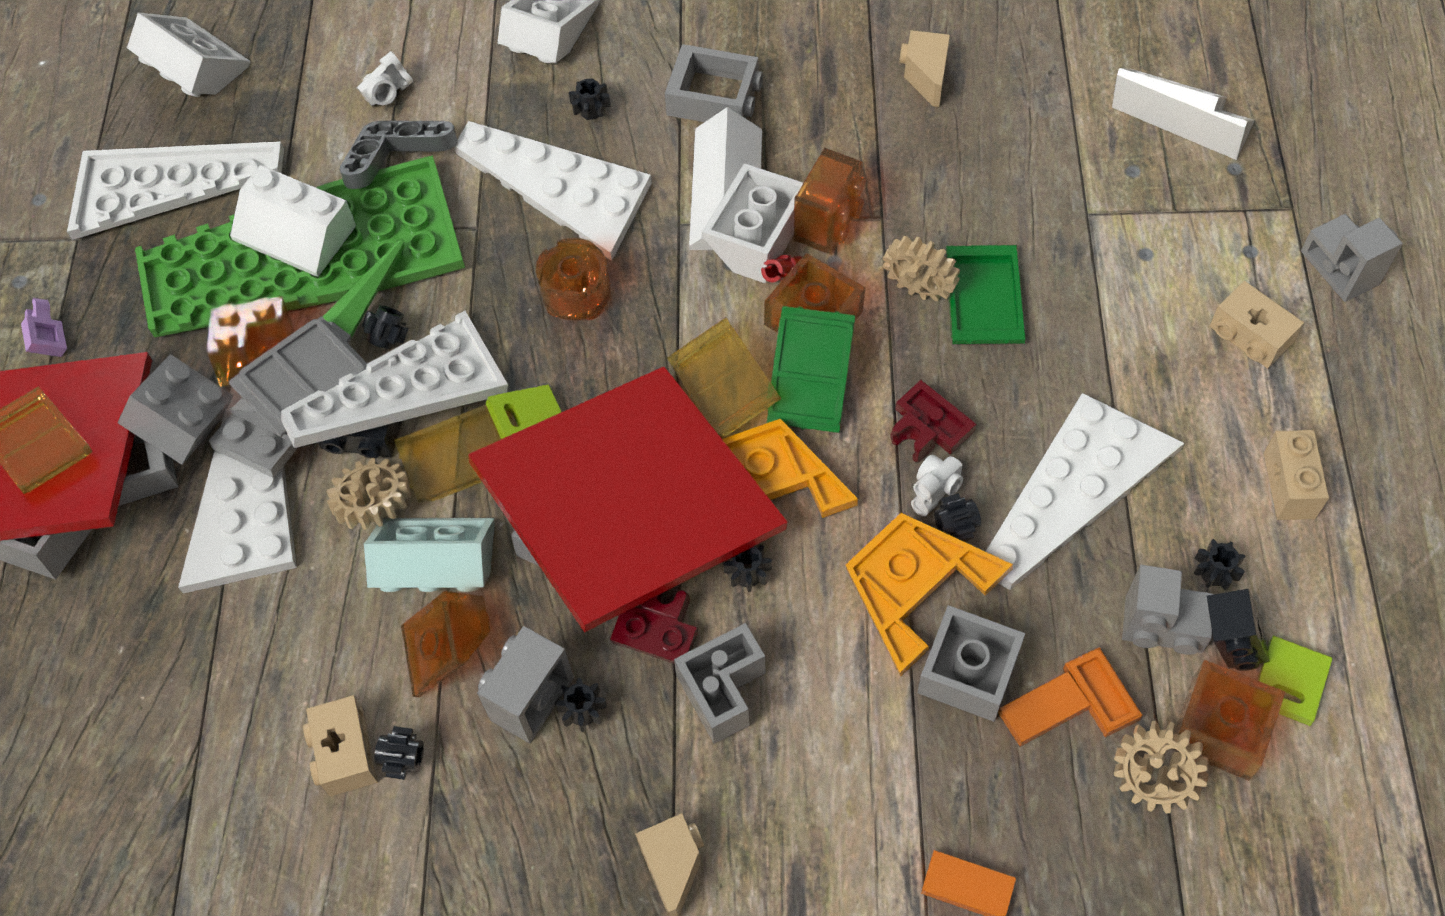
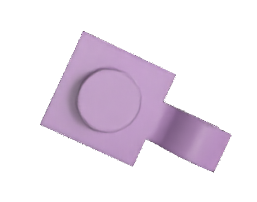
[21,298,67,357]

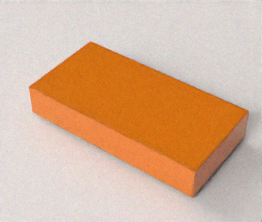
[1063,647,1143,737]
[998,671,1090,747]
[921,850,1016,916]

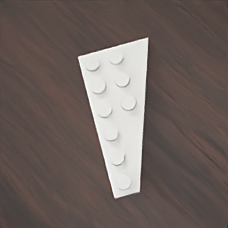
[454,121,652,261]
[67,141,284,240]
[281,311,508,448]
[178,387,297,594]
[986,393,1184,590]

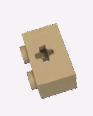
[1209,281,1304,369]
[1264,430,1329,520]
[303,695,378,797]

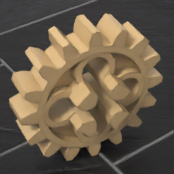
[883,236,960,301]
[327,458,411,530]
[1114,721,1209,814]

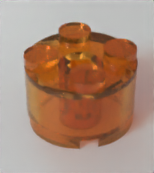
[536,238,611,321]

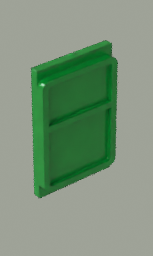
[946,245,1025,344]
[766,306,856,433]

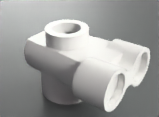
[357,51,414,106]
[911,454,963,516]

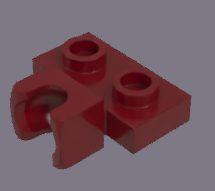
[890,380,977,462]
[610,590,698,664]

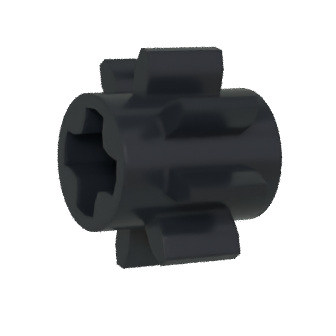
[569,78,611,120]
[362,305,409,349]
[934,493,981,542]
[1194,539,1245,590]
[723,545,772,592]
[555,678,607,732]
[374,726,424,780]

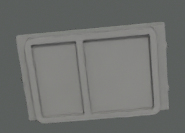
[229,316,367,437]

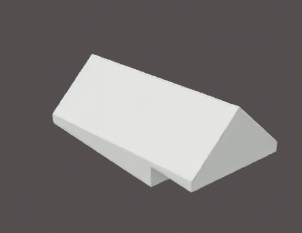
[1112,68,1254,160]
[689,107,762,250]

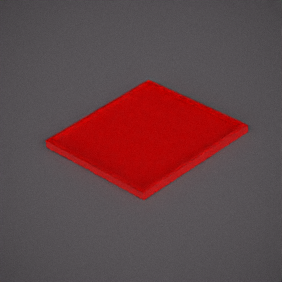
[0,352,152,541]
[468,366,788,633]

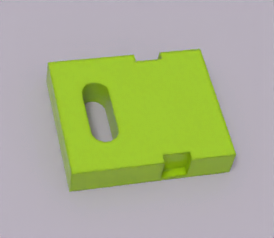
[486,384,561,439]
[1250,635,1333,726]

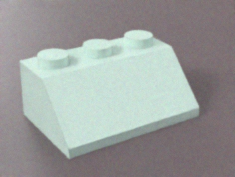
[364,518,494,592]

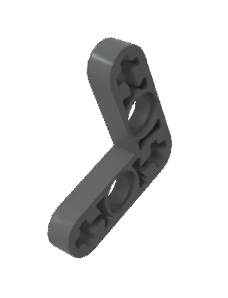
[339,121,457,189]

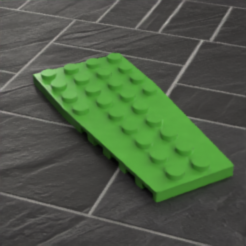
[135,155,465,337]

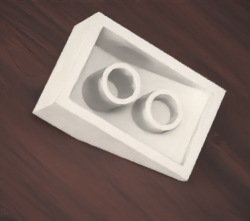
[498,0,600,63]

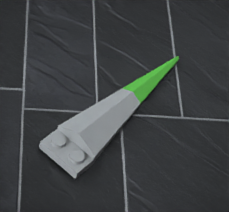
[209,238,405,478]

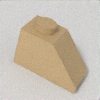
[899,30,950,107]
[635,813,704,916]

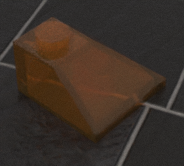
[401,591,490,698]

